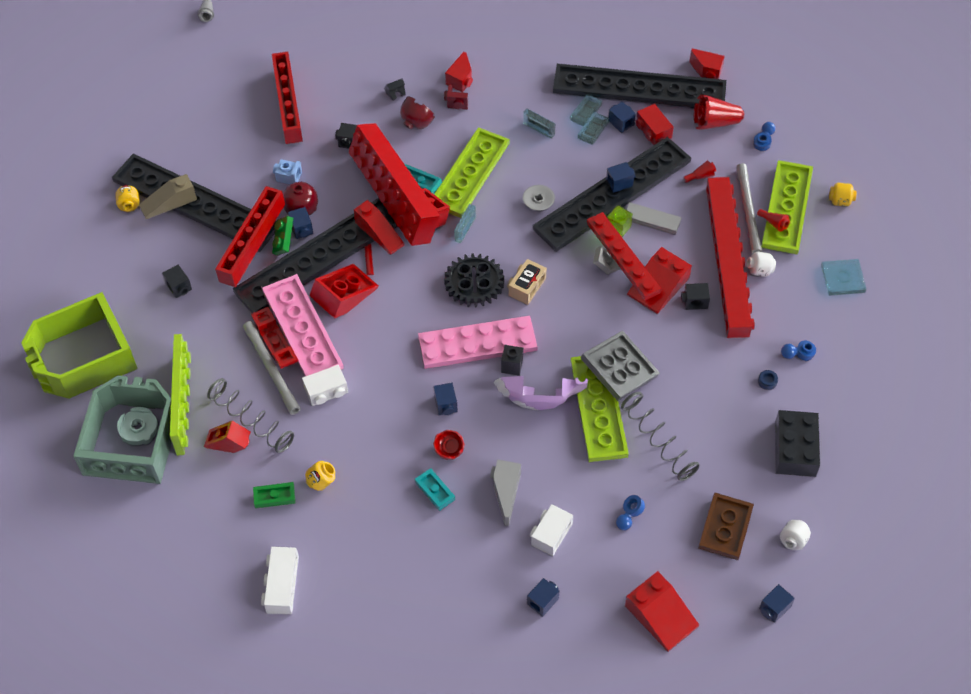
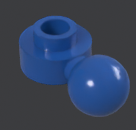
[753,122,776,151]
[781,340,816,361]
[616,495,645,531]

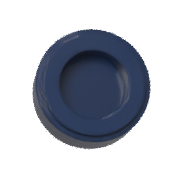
[758,370,778,390]

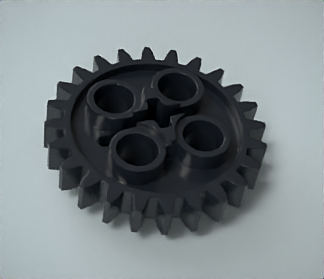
[444,253,504,308]

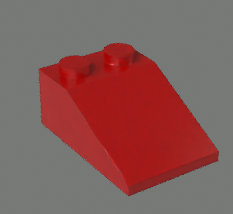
[627,247,692,314]
[309,264,379,319]
[625,571,699,652]

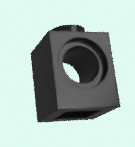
[335,123,357,149]
[162,264,192,298]
[681,283,710,310]
[501,345,524,376]

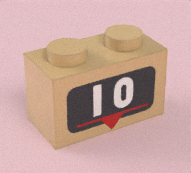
[507,259,547,305]

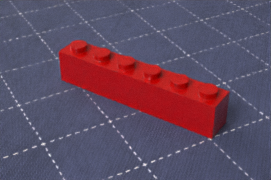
[271,51,303,144]
[215,186,285,288]

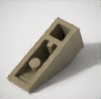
[139,174,197,219]

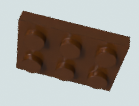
[698,492,754,561]

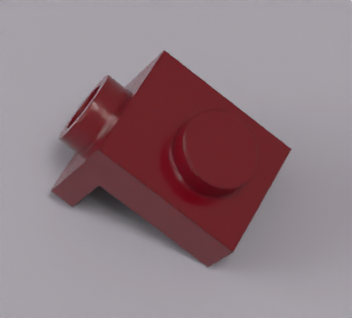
[444,84,468,110]

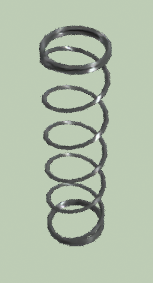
[207,378,294,453]
[621,392,700,481]

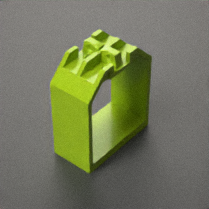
[21,292,138,399]

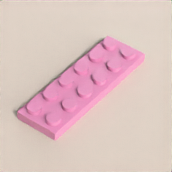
[262,274,344,377]
[418,316,538,369]

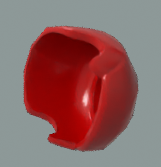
[433,430,465,460]

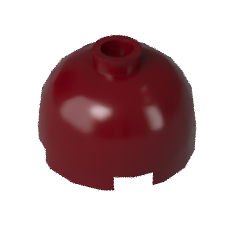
[400,96,435,130]
[283,181,318,215]

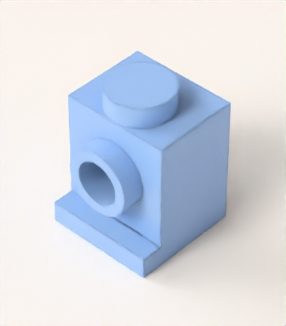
[273,159,302,185]

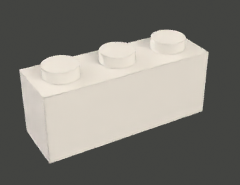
[261,547,299,614]

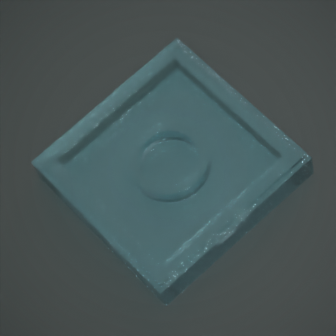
[821,259,867,296]

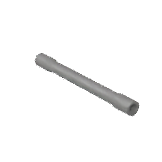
[736,163,762,254]
[243,321,301,415]

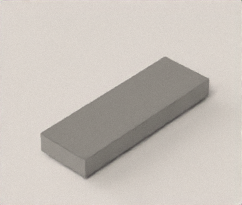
[624,202,682,235]

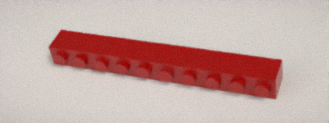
[706,177,755,338]

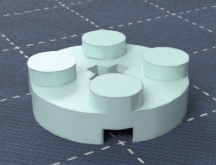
[117,407,158,445]

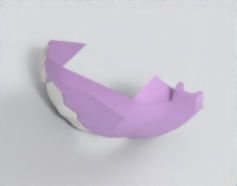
[494,376,588,410]

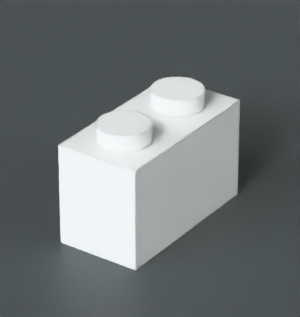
[302,365,348,406]
[530,504,573,556]

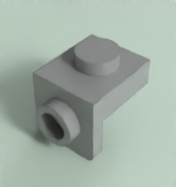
[593,246,621,275]

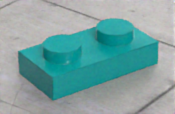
[415,468,455,511]

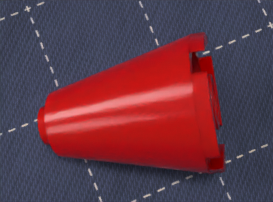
[694,95,744,130]

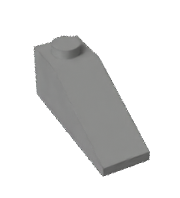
[490,459,521,526]

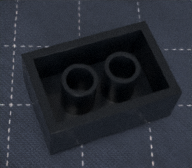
[775,410,820,477]

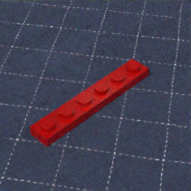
[587,212,661,301]

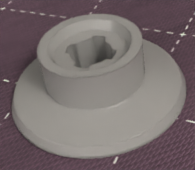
[523,185,555,211]

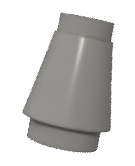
[198,0,214,22]

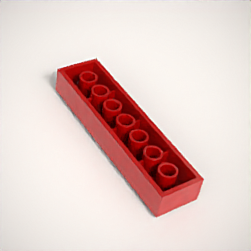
[349,123,440,246]

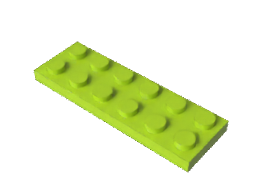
[434,127,510,218]
[762,160,813,255]
[170,334,191,455]
[570,356,629,462]

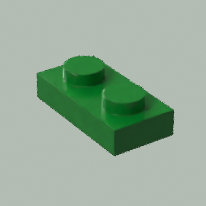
[272,216,293,256]
[253,482,296,509]

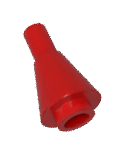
[683,160,716,183]
[757,209,790,232]

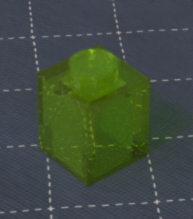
[607,205,633,237]

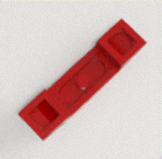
[251,307,299,369]

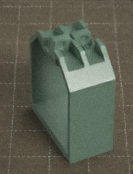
[73,376,172,484]

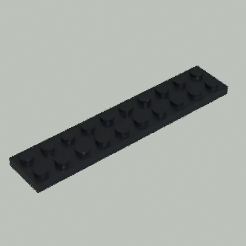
[553,63,727,107]
[533,137,691,252]
[112,153,276,252]
[233,198,397,313]

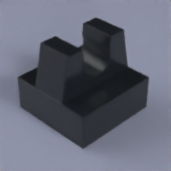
[384,79,406,101]

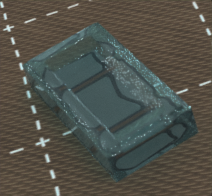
[570,95,602,127]
[523,108,556,139]
[577,112,609,145]
[454,204,476,243]

